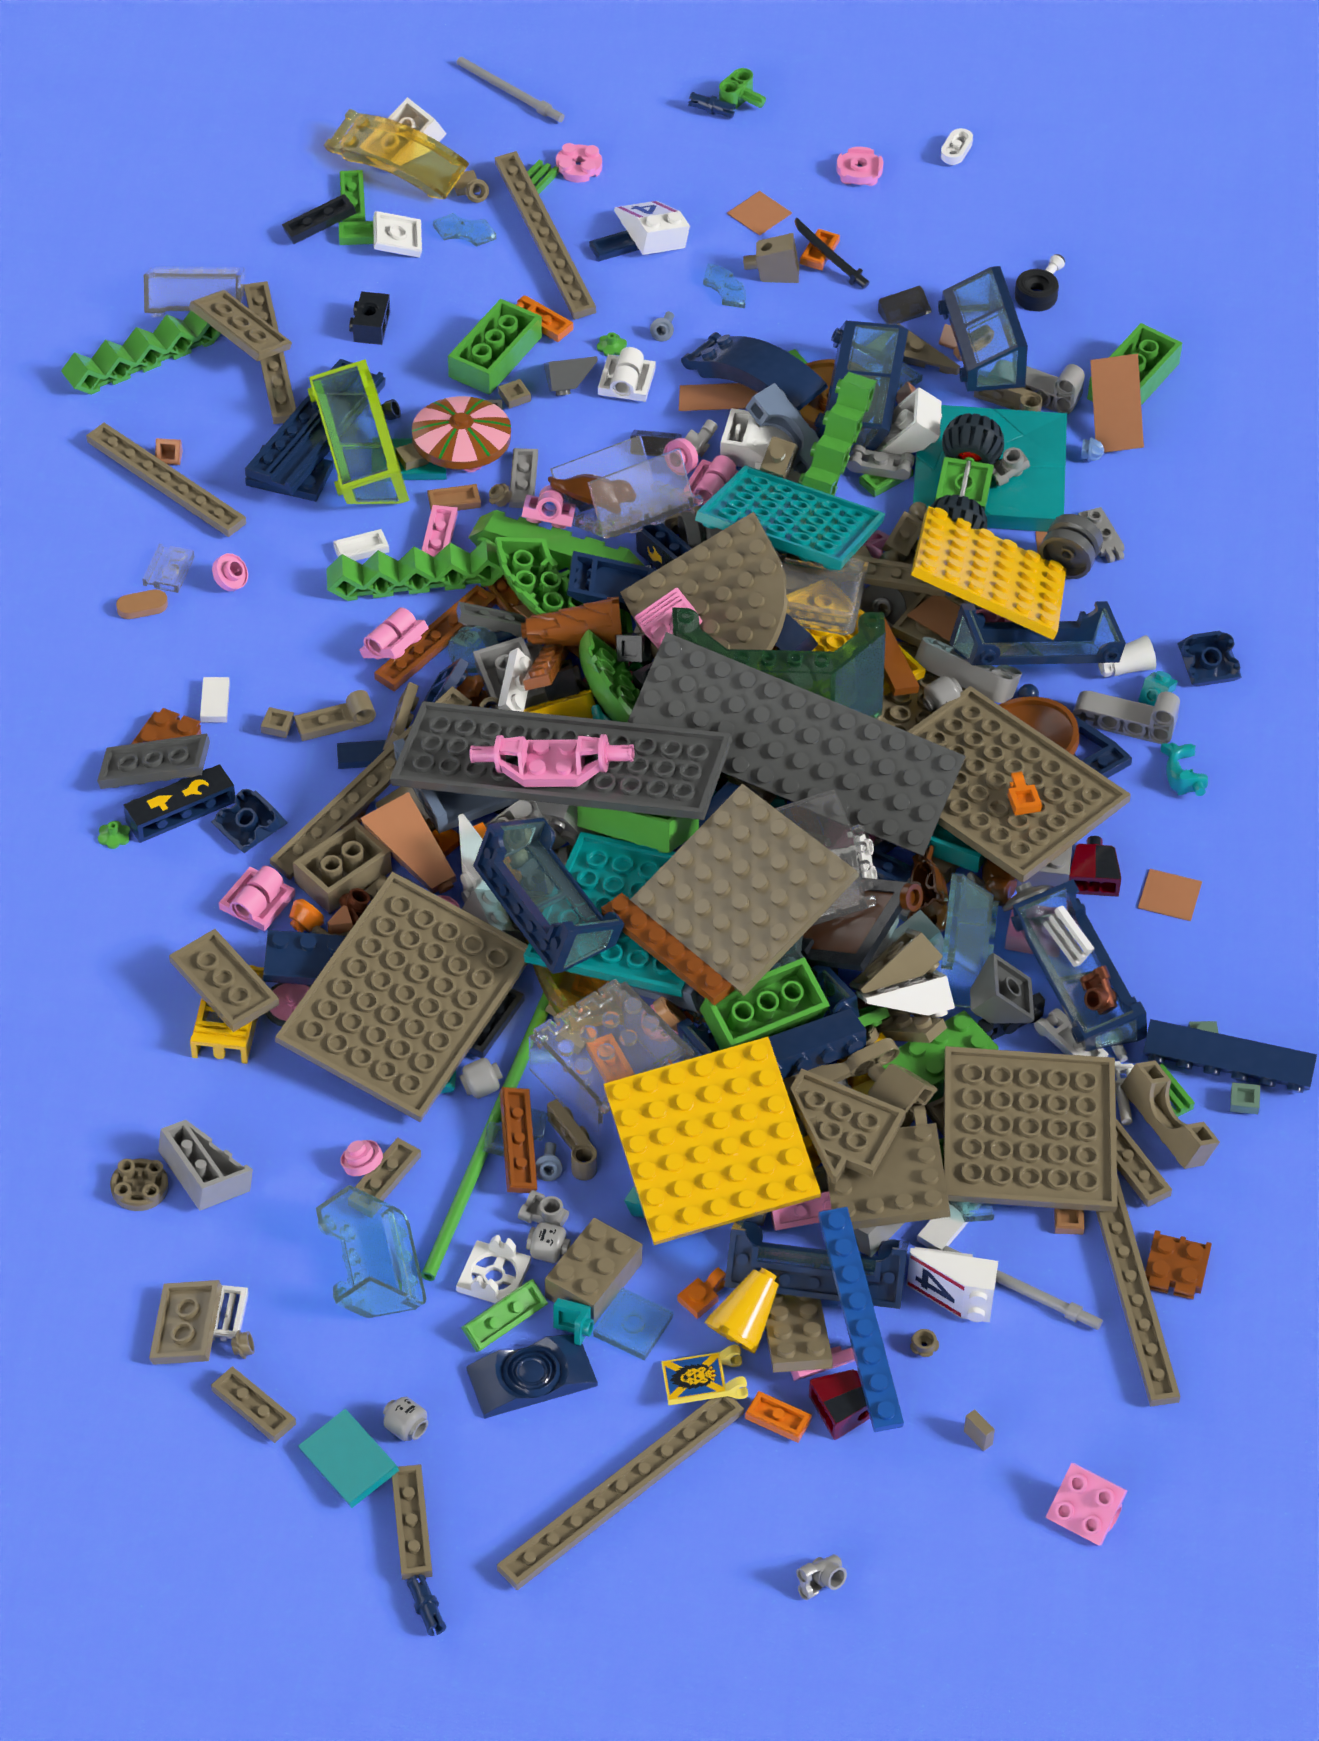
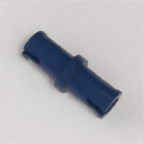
[688,92,736,119]
[407,1574,446,1636]

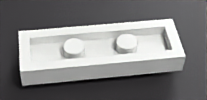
[497,648,533,712]

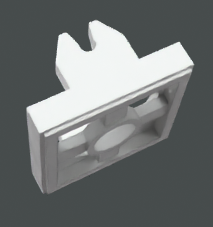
[456,1235,531,1303]

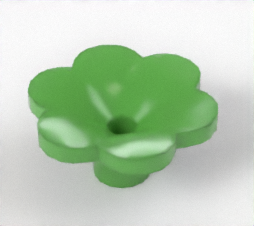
[597,332,627,356]
[98,821,131,849]

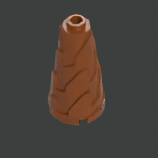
[521,597,622,650]

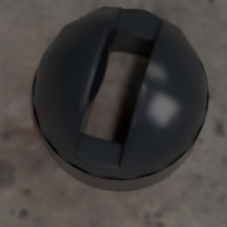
[381,399,401,420]

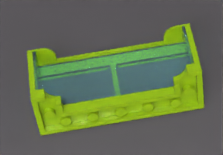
[307,359,410,504]

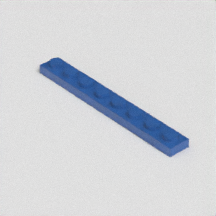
[818,1207,904,1433]

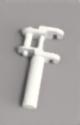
[1115,1061,1134,1125]

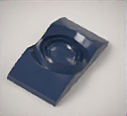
[567,551,658,614]
[466,1335,598,1419]

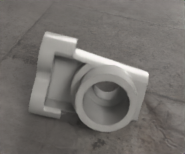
[685,419,718,457]
[992,447,1030,487]
[518,1190,569,1227]
[796,1554,847,1600]

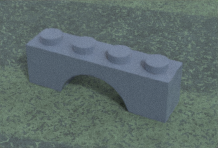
[745,383,820,474]

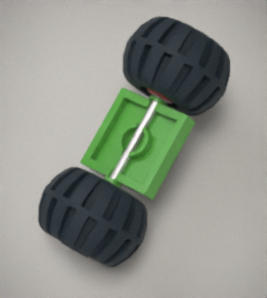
[930,413,1004,529]

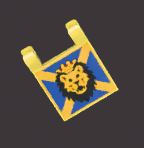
[661,1345,748,1406]

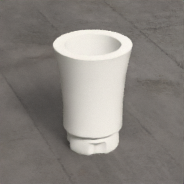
[1098,635,1156,678]

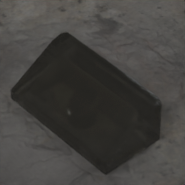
[878,286,932,325]
[630,429,682,457]

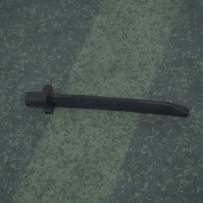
[794,218,870,289]

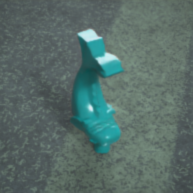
[1160,742,1208,796]

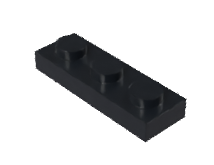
[282,194,356,244]
[468,988,525,1058]

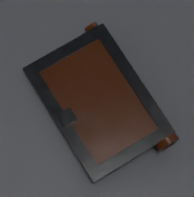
[779,877,923,971]

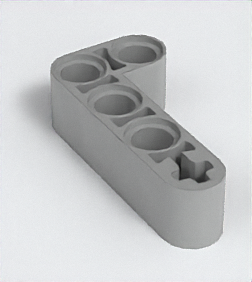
[986,358,1085,414]
[915,637,1022,703]
[1072,690,1180,744]

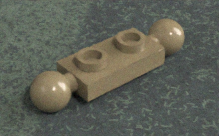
[879,502,928,562]

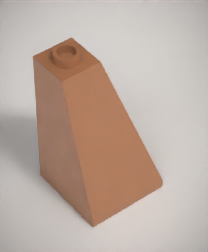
[361,792,457,894]

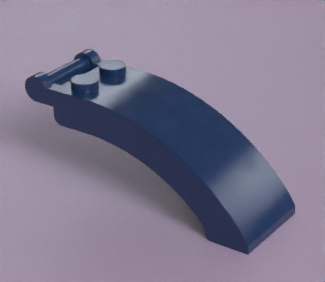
[681,332,828,411]

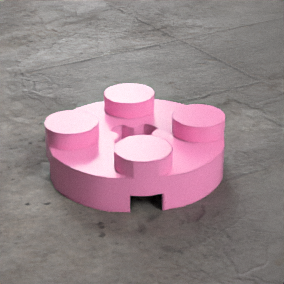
[556,143,602,183]
[836,147,883,186]

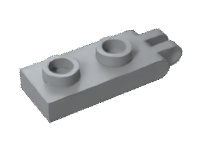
[1078,507,1125,563]

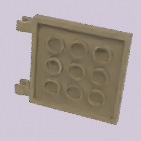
[827,1105,951,1229]

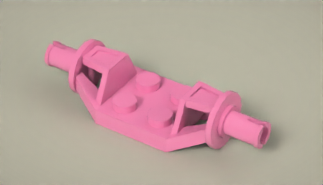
[470,734,634,787]

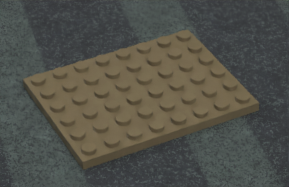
[907,686,1131,883]
[275,872,528,1123]

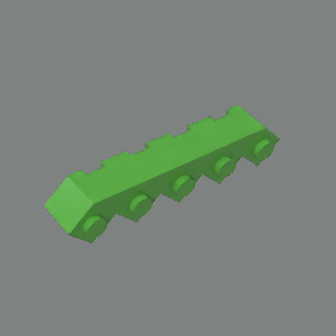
[61,310,221,395]
[798,372,877,496]
[468,510,645,571]
[326,539,504,601]

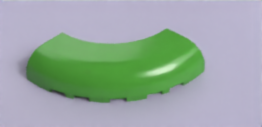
[495,537,633,651]
[579,629,640,722]

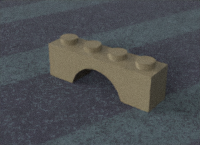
[1120,1060,1220,1169]

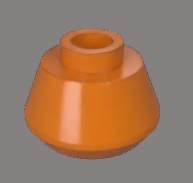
[289,898,324,933]

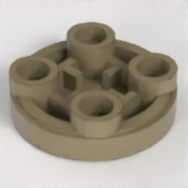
[110,1158,169,1211]

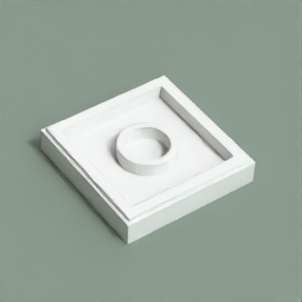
[373,211,422,258]

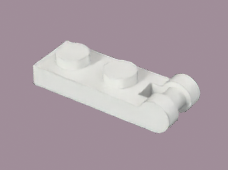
[1034,1008,1109,1057]

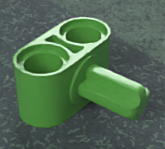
[719,68,766,110]

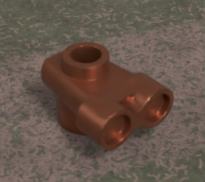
[339,888,370,926]
[1079,966,1117,1015]

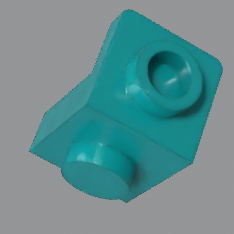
[1138,671,1178,706]
[553,1298,594,1346]

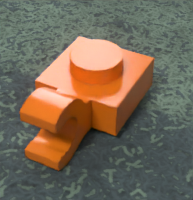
[1007,771,1042,816]
[677,1267,726,1319]

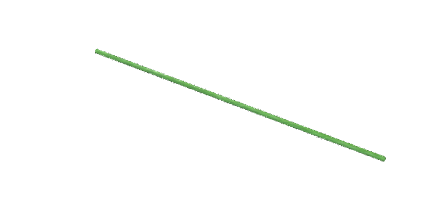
[421,971,566,1281]

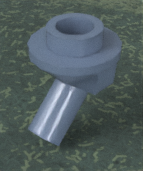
[650,311,675,342]
[535,1142,562,1181]

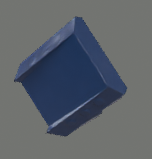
[1177,630,1242,686]
[211,789,288,853]

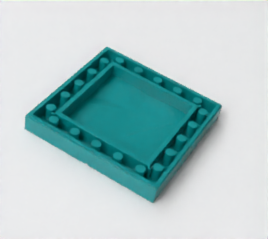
[913,405,1067,532]

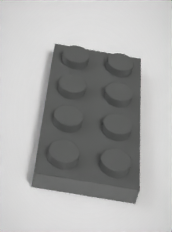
[97,733,210,789]

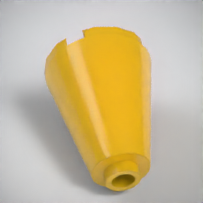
[704,1268,779,1354]

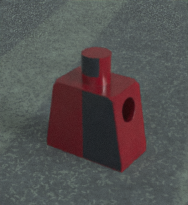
[1069,836,1121,897]
[809,1369,870,1440]

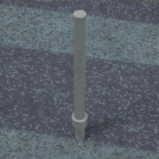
[457,57,565,123]
[943,1246,1103,1330]

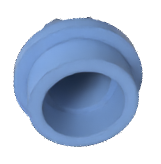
[1081,437,1105,462]

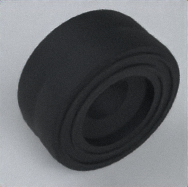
[1015,269,1059,312]

